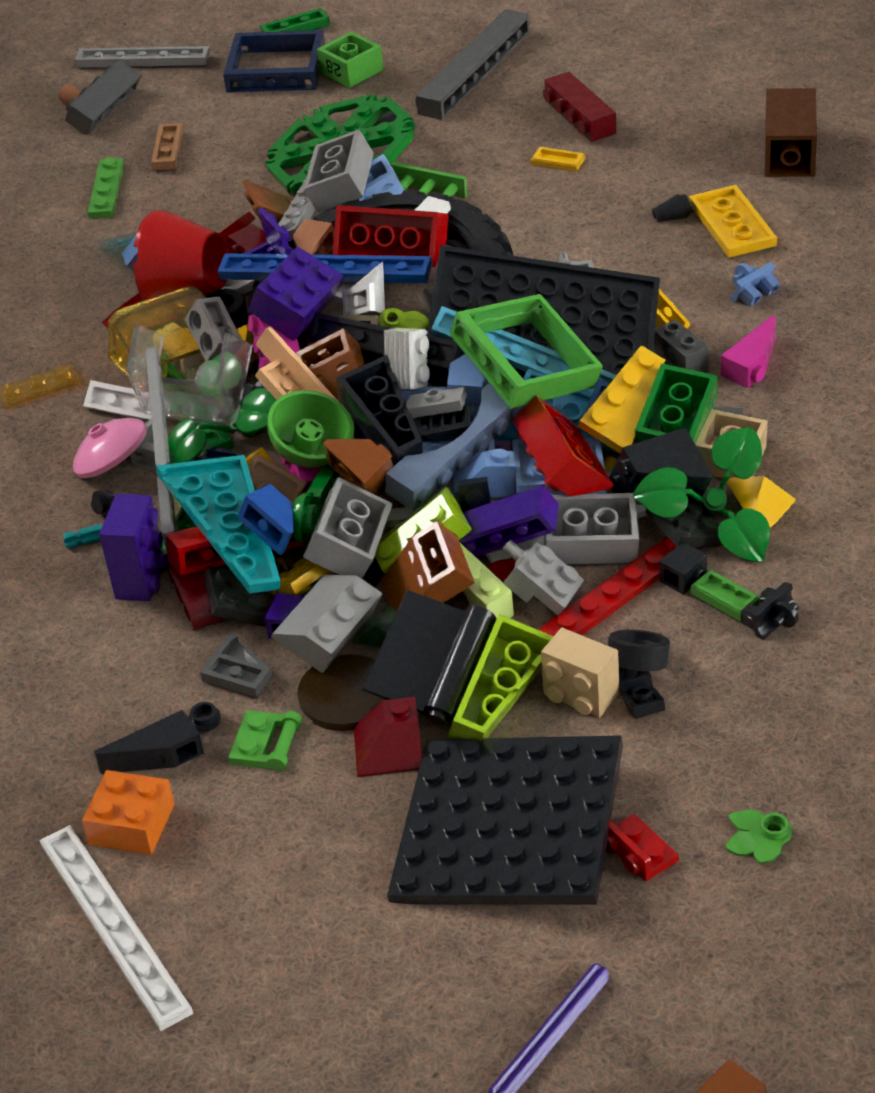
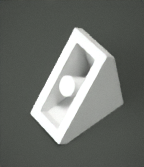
[342,261,385,316]

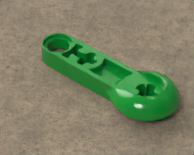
[292,466,339,544]

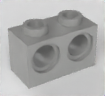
[184,297,242,363]

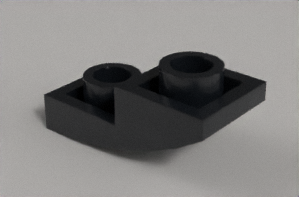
[619,667,665,719]

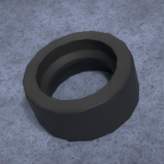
[608,629,670,671]

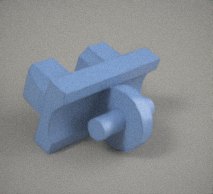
[729,262,780,307]

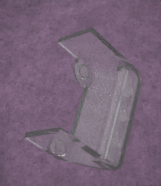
[127,324,253,426]

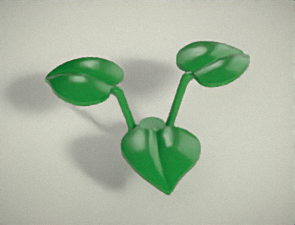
[168,352,276,464]
[633,427,770,562]

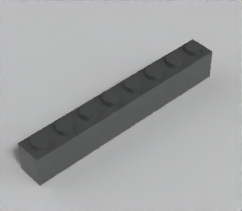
[415,9,530,120]

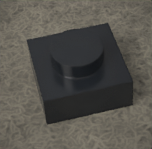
[457,477,491,512]

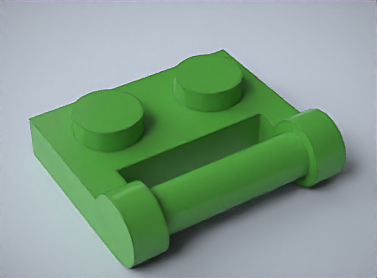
[228,710,303,771]

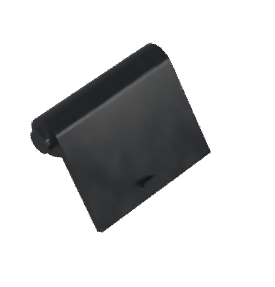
[363,590,497,725]

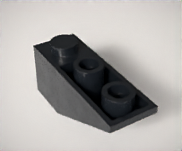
[94,710,204,774]

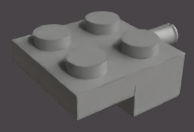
[502,539,584,615]

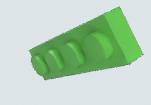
[87,157,124,219]

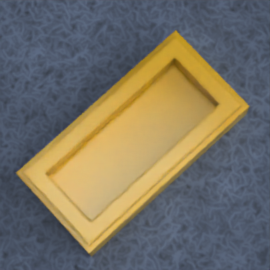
[531,147,585,172]

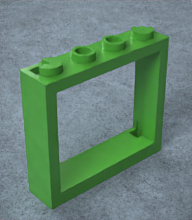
[450,294,603,409]

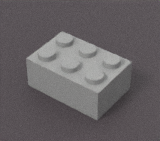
[303,129,374,213]
[303,477,393,579]
[544,493,639,564]

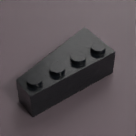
[336,355,423,466]

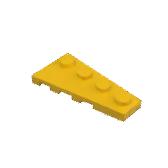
[578,345,665,453]

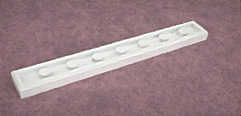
[39,825,193,1031]

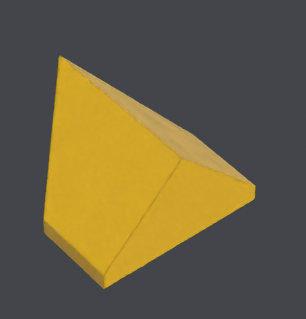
[727,476,796,528]

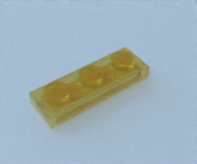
[0,363,82,410]

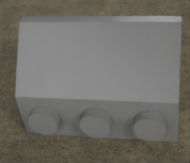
[271,575,382,674]

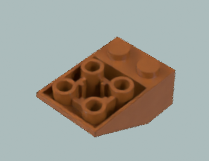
[242,180,293,223]
[295,328,365,423]
[380,521,475,619]

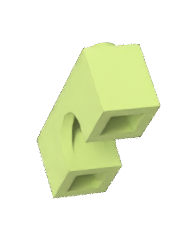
[460,543,514,618]

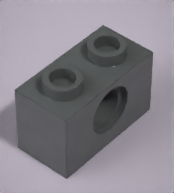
[653,320,708,373]

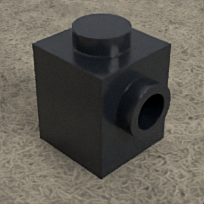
[659,542,708,595]

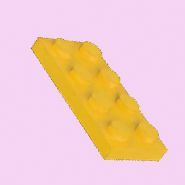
[689,185,777,258]

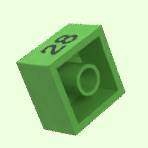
[317,31,384,88]

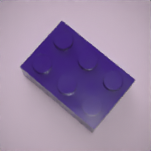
[248,246,343,340]
[99,494,168,602]

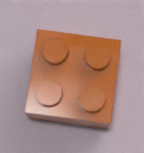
[82,770,175,855]

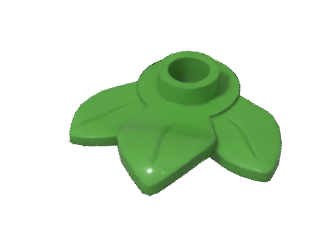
[726,810,792,864]

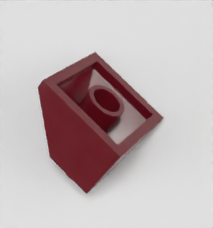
[353,697,422,777]

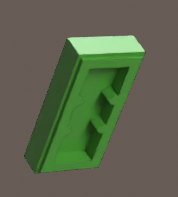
[690,569,760,622]

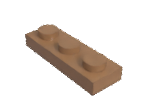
[151,123,184,170]

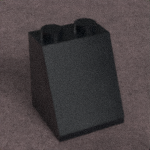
[610,428,713,504]

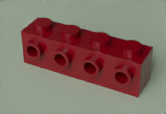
[543,72,617,142]

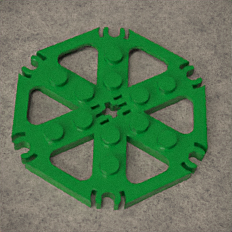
[265,95,415,196]

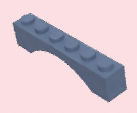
[385,383,527,511]

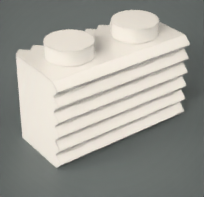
[384,328,430,389]

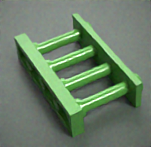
[391,162,467,198]

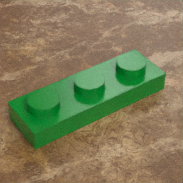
[260,8,330,32]

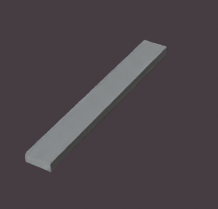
[145,347,177,550]

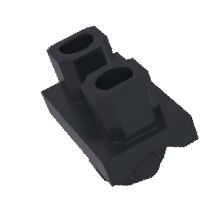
[741,582,799,640]

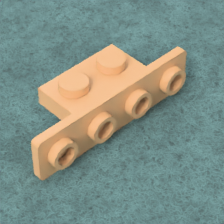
[255,326,339,402]

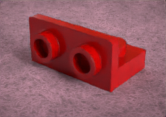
[606,813,679,881]

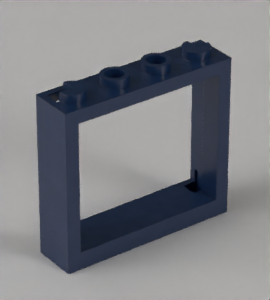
[223,30,325,92]

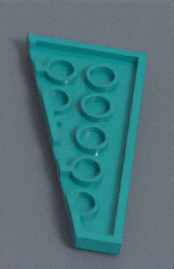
[156,455,280,594]

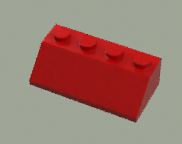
[333,205,449,267]
[513,396,614,497]

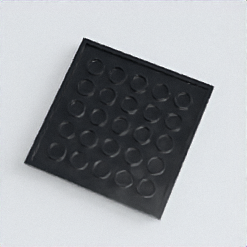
[387,735,623,905]

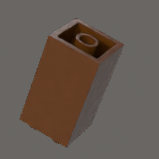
[765,88,817,177]

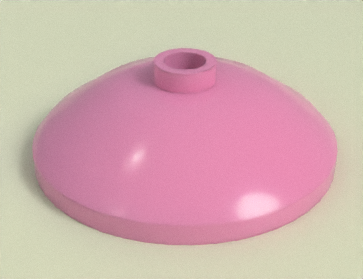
[73,418,147,478]

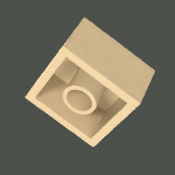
[695,409,768,479]
[541,627,620,718]

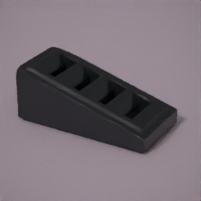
[413,405,471,441]

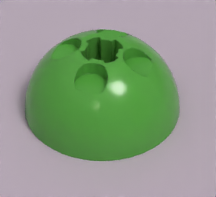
[267,390,354,468]

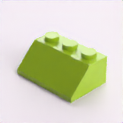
[375,486,472,573]

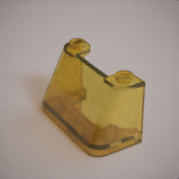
[108,286,206,391]

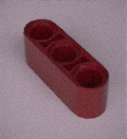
[168,566,223,631]

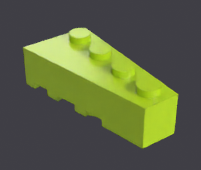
[447,614,554,741]

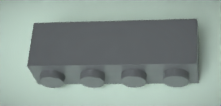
[65,60,142,135]

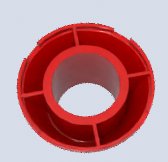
[133,210,229,314]

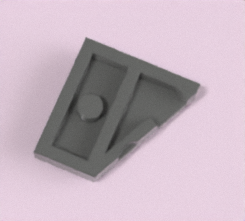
[200,632,272,698]

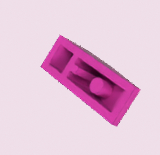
[721,316,776,388]

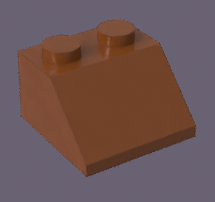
[323,439,394,496]

